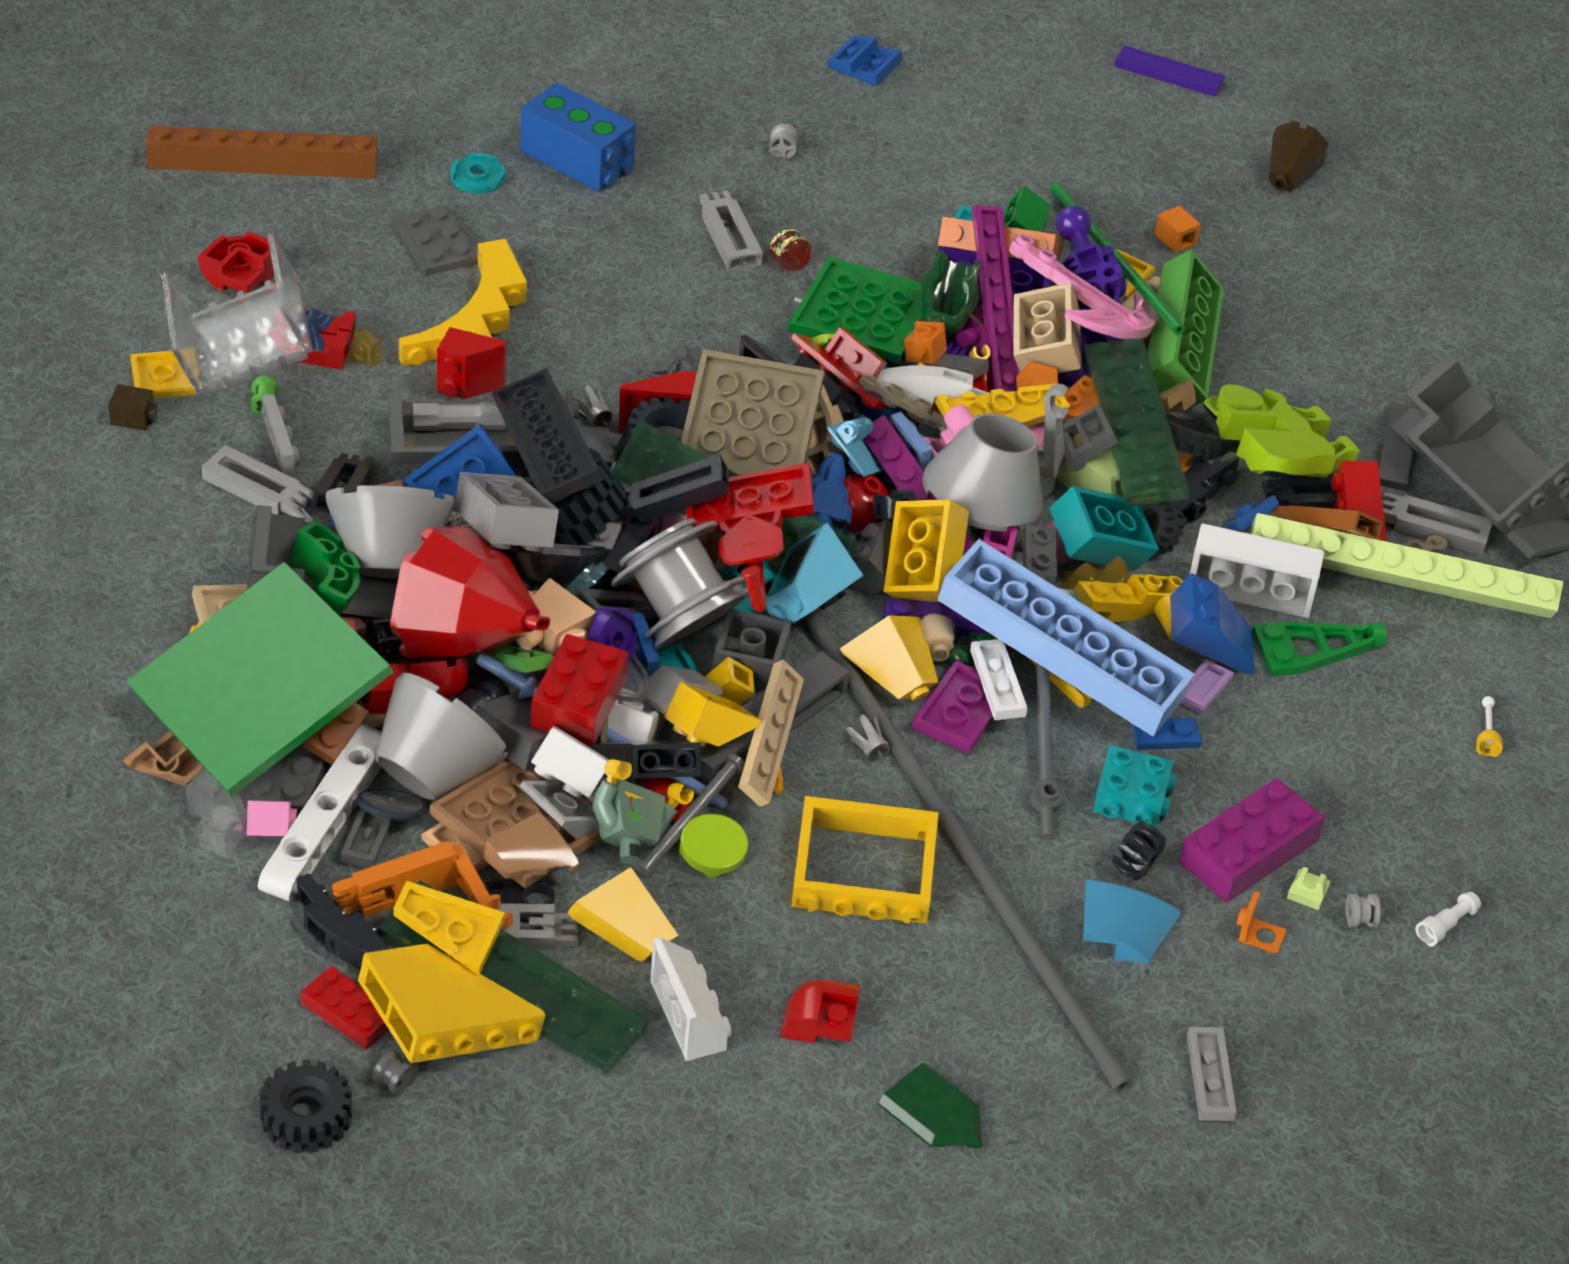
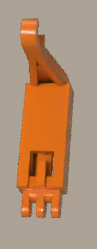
[332,841,513,930]

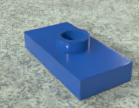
[1221,495,1279,532]
[630,612,660,680]

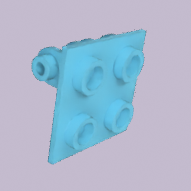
[827,417,884,477]

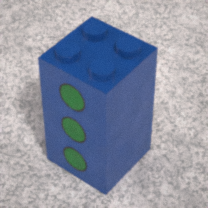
[520,82,637,192]

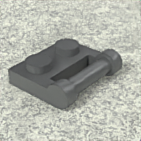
[1062,404,1118,471]

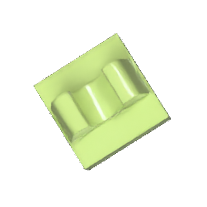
[1287,867,1331,910]

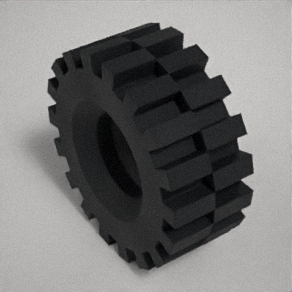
[260,1060,352,1153]

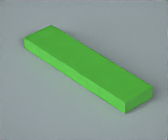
[471,644,554,673]

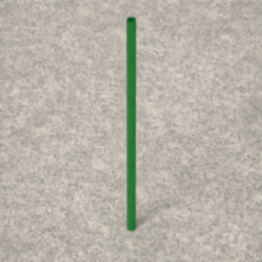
[1050,182,1185,335]

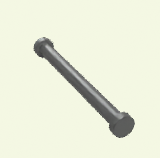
[634,754,745,879]

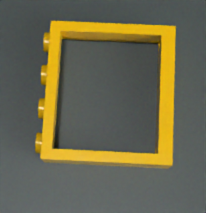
[791,796,938,924]

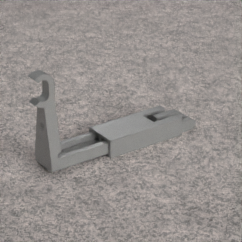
[915,384,1069,478]

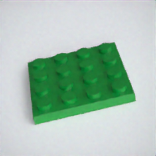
[788,256,922,364]

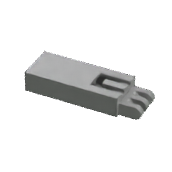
[699,190,763,270]
[202,445,314,517]
[1382,492,1492,556]
[492,903,579,949]

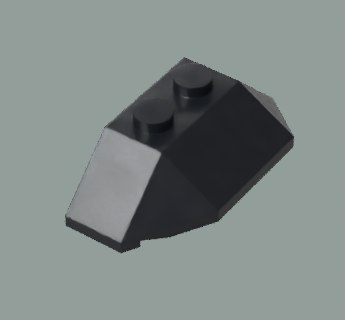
[485,539,605,591]

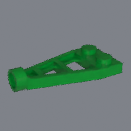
[1252,622,1387,677]

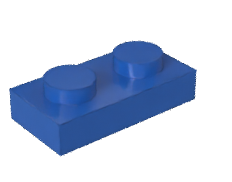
[1131,718,1202,750]

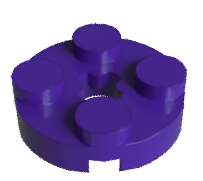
[587,607,637,663]

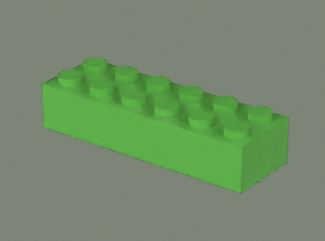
[1144,249,1224,412]

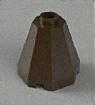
[1269,121,1329,191]

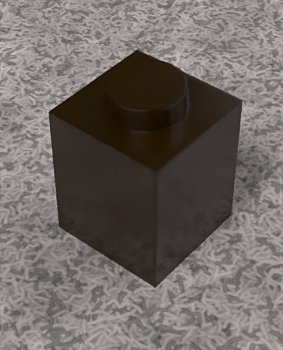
[108,384,158,431]

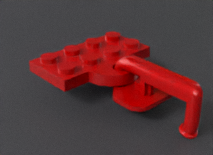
[686,463,815,613]

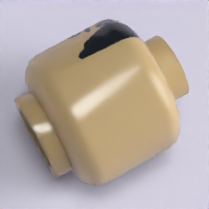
[920,613,958,662]

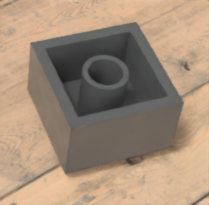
[713,608,792,690]

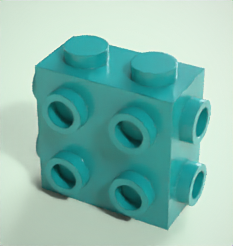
[1093,745,1177,827]

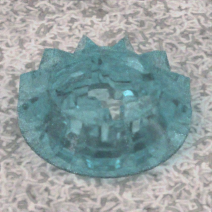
[565,561,607,595]

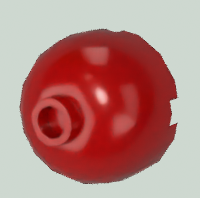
[838,472,888,533]
[402,656,468,700]

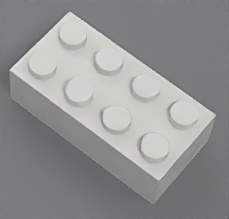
[1190,523,1324,618]

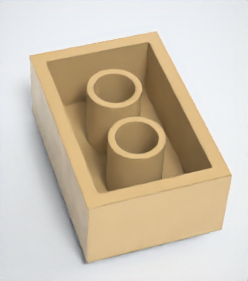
[1014,283,1081,373]

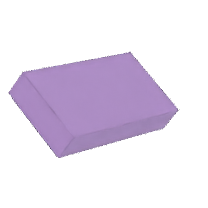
[1180,659,1234,715]

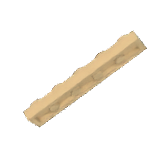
[738,660,804,807]

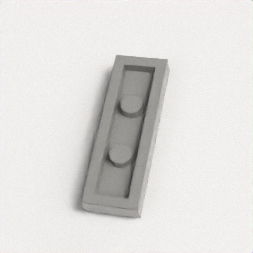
[262,394,300,476]
[1187,1027,1237,1121]

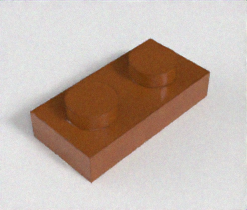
[304,702,369,765]

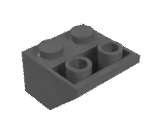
[840,519,893,594]

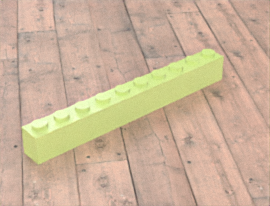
[1250,513,1563,618]

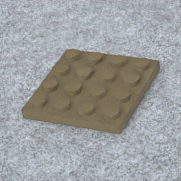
[676,349,825,477]

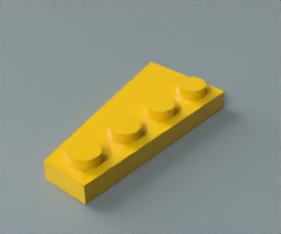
[935,384,1070,427]

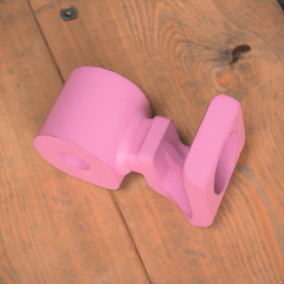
[923,405,974,458]

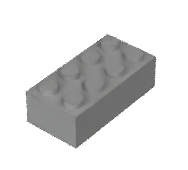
[455,472,559,551]

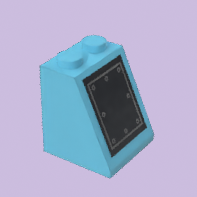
[765,522,863,624]

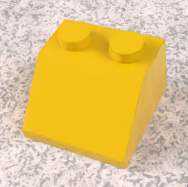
[664,681,762,747]

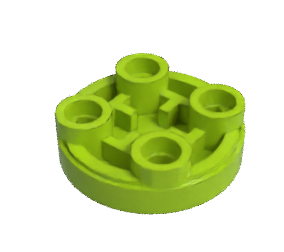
[679,814,748,878]

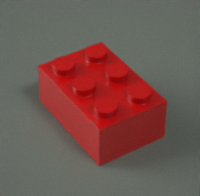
[530,634,629,746]

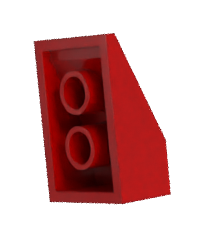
[618,371,697,434]

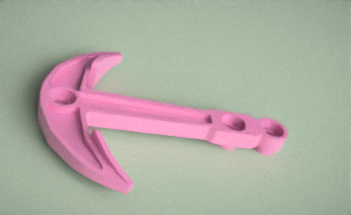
[1009,234,1158,340]

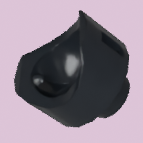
[873,490,915,524]

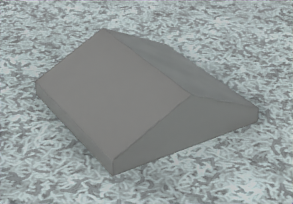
[636,665,723,714]
[520,780,599,840]

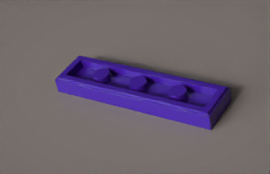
[1115,46,1225,97]

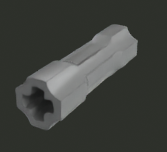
[413,402,506,431]

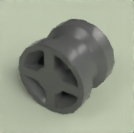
[372,1050,418,1096]

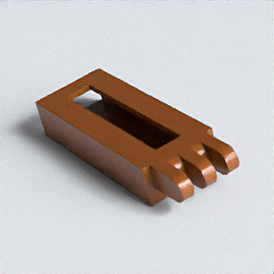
[1274,505,1383,540]

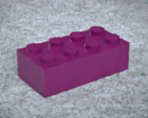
[1179,778,1325,903]

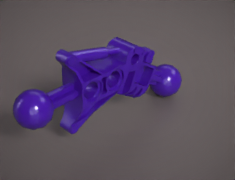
[1055,205,1127,387]

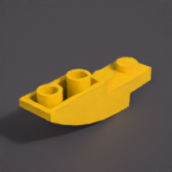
[1073,574,1184,622]

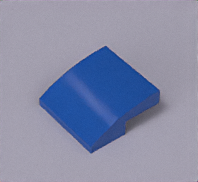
[827,35,903,86]

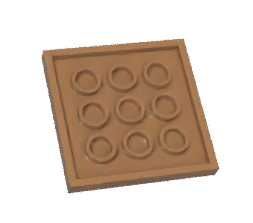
[429,758,602,889]

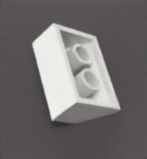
[595,692,666,743]
[650,937,731,1061]

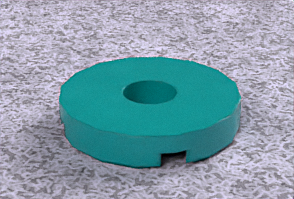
[450,153,506,194]

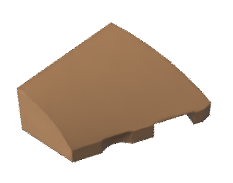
[1119,379,1196,422]
[123,731,212,787]
[483,812,579,879]

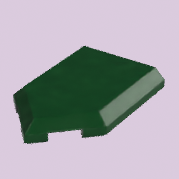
[878,1063,982,1148]

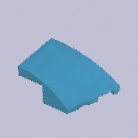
[1083,880,1181,963]

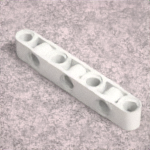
[258,724,382,902]

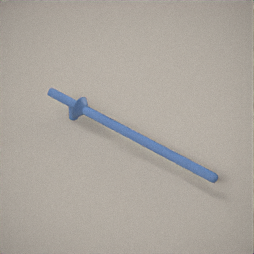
[476,653,728,809]

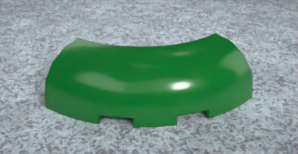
[289,519,360,615]

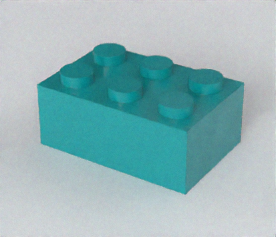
[1049,486,1159,571]

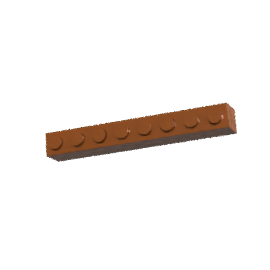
[146,126,378,179]

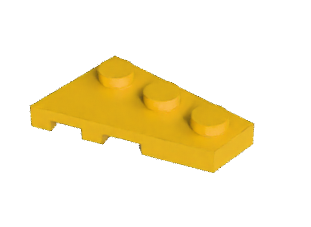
[393,881,505,976]

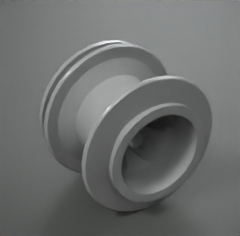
[611,518,749,651]

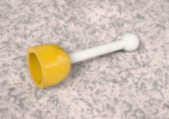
[1476,696,1503,757]

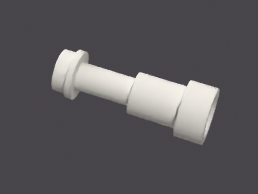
[1416,892,1481,947]

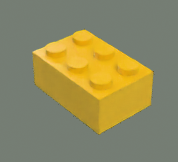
[884,499,969,602]

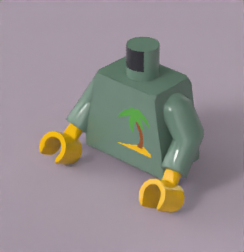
[592,759,694,864]

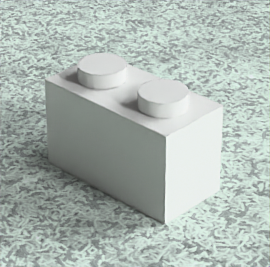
[531,725,609,799]

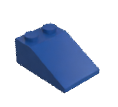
[1170,573,1255,675]

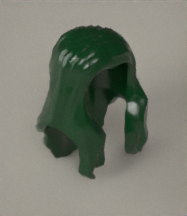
[920,251,981,337]

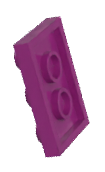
[911,661,994,754]

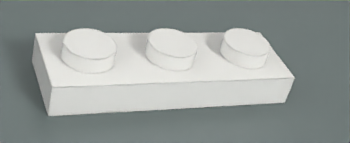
[970,639,1027,720]

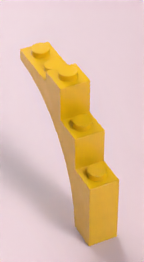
[399,239,527,366]

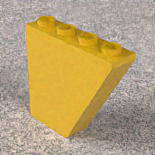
[358,944,545,1063]

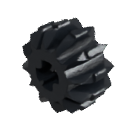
[1112,821,1166,880]

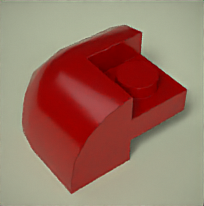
[198,231,281,295]
[780,979,861,1043]

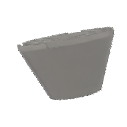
[922,414,1043,532]
[326,486,455,578]
[375,673,508,801]

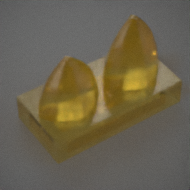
[1064,556,1129,590]

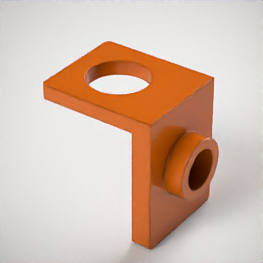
[1236,890,1286,954]

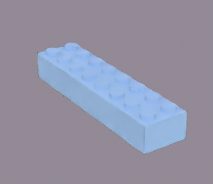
[938,539,1195,737]

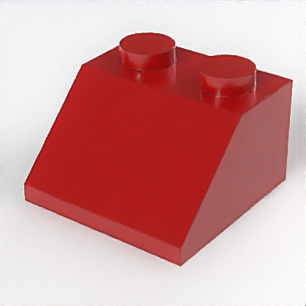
[437,327,507,399]

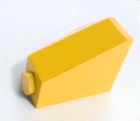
[840,616,938,702]
[567,867,678,962]

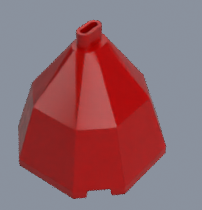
[390,526,550,658]

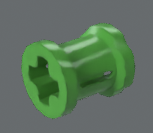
[250,375,279,414]

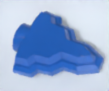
[808,452,852,527]

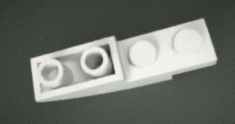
[876,365,990,405]

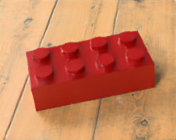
[301,965,389,1050]

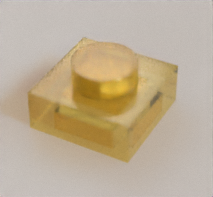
[352,327,381,368]

